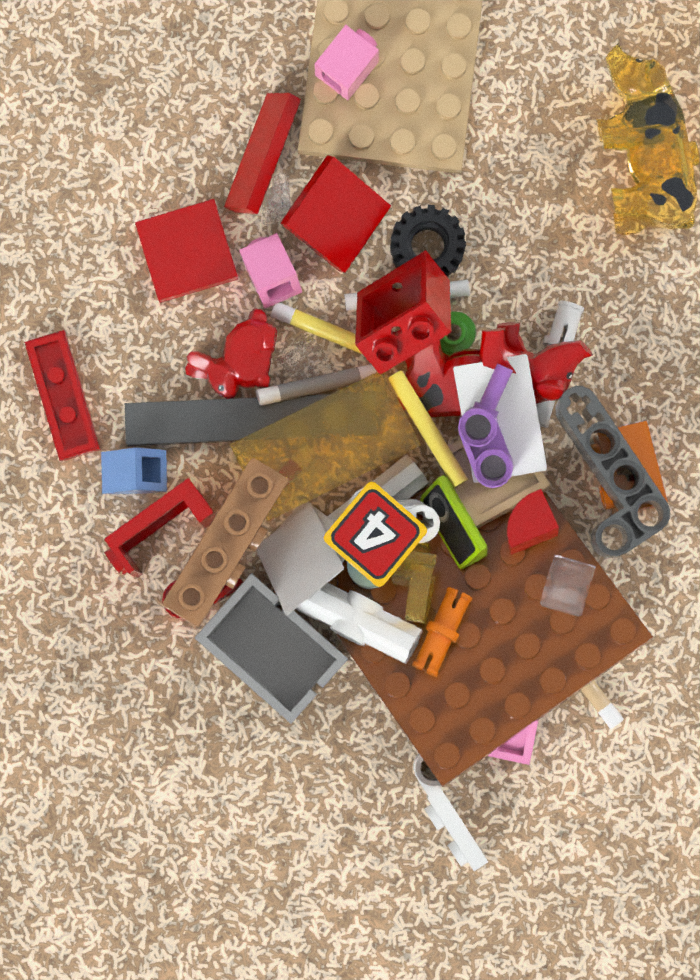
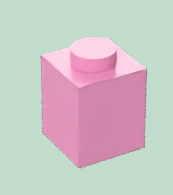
[315,25,379,100]
[239,233,302,309]

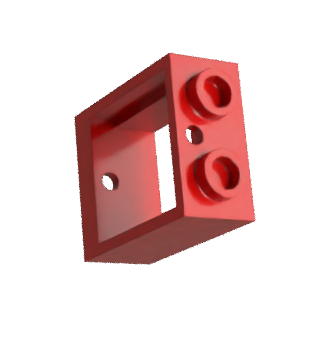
[355,250,451,375]

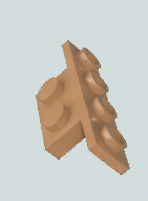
[163,458,289,628]

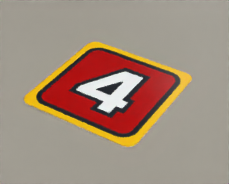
[324,482,427,587]

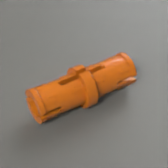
[412,587,473,677]

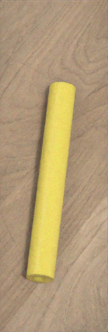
[388,370,469,488]

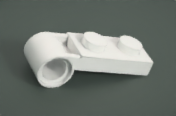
[413,753,488,871]

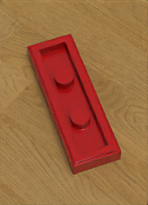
[224,93,301,214]
[24,330,101,462]

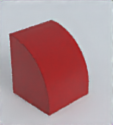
[507,489,559,555]

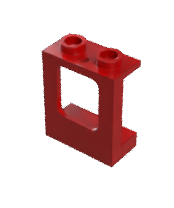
[104,478,216,578]

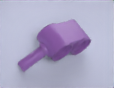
[458,363,513,488]

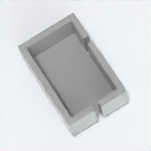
[195,573,348,724]

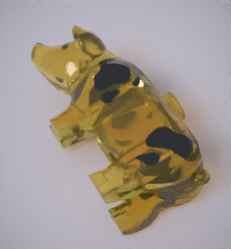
[596,43,700,236]

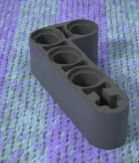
[556,386,670,558]

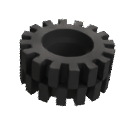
[390,204,466,277]

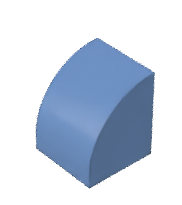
[101,447,167,494]

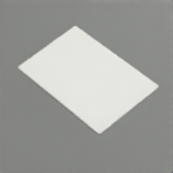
[453,354,547,483]
[256,503,344,616]

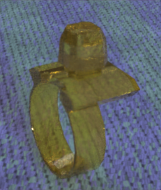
[391,542,437,624]

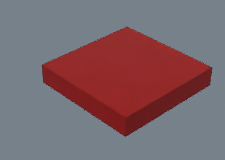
[280,155,391,273]
[135,199,238,303]

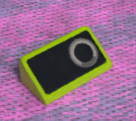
[420,475,488,569]

